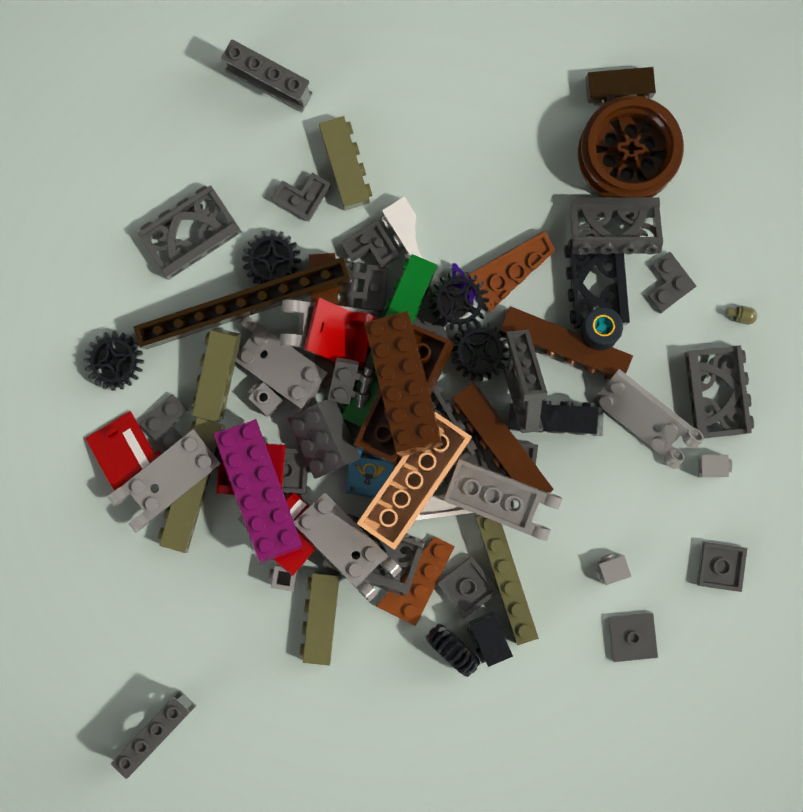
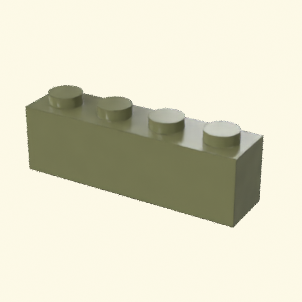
[319,116,373,211]
[191,327,241,422]
[299,572,340,666]

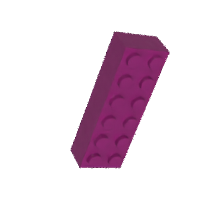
[214,419,302,564]

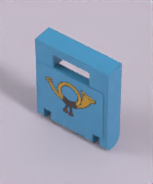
[346,441,395,498]

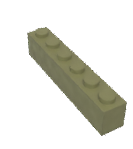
[158,417,225,553]
[475,515,539,645]

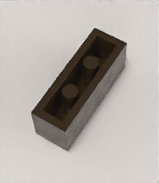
[585,67,656,106]

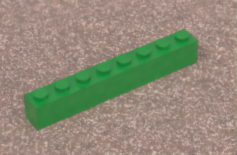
[341,254,438,427]

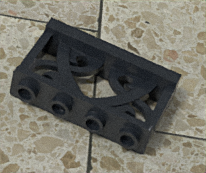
[564,235,630,329]

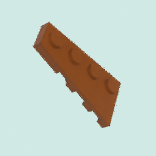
[469,231,556,313]
[376,537,455,626]

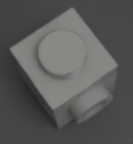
[248,382,284,417]
[595,554,632,585]
[268,564,298,591]

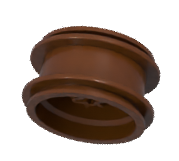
[577,96,684,198]

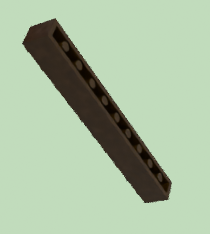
[133,257,354,349]

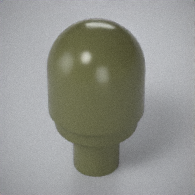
[726,306,757,325]

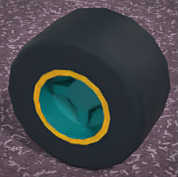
[580,307,623,350]

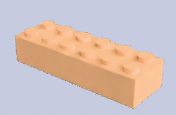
[357,412,472,550]

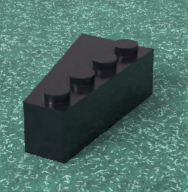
[509,400,604,436]

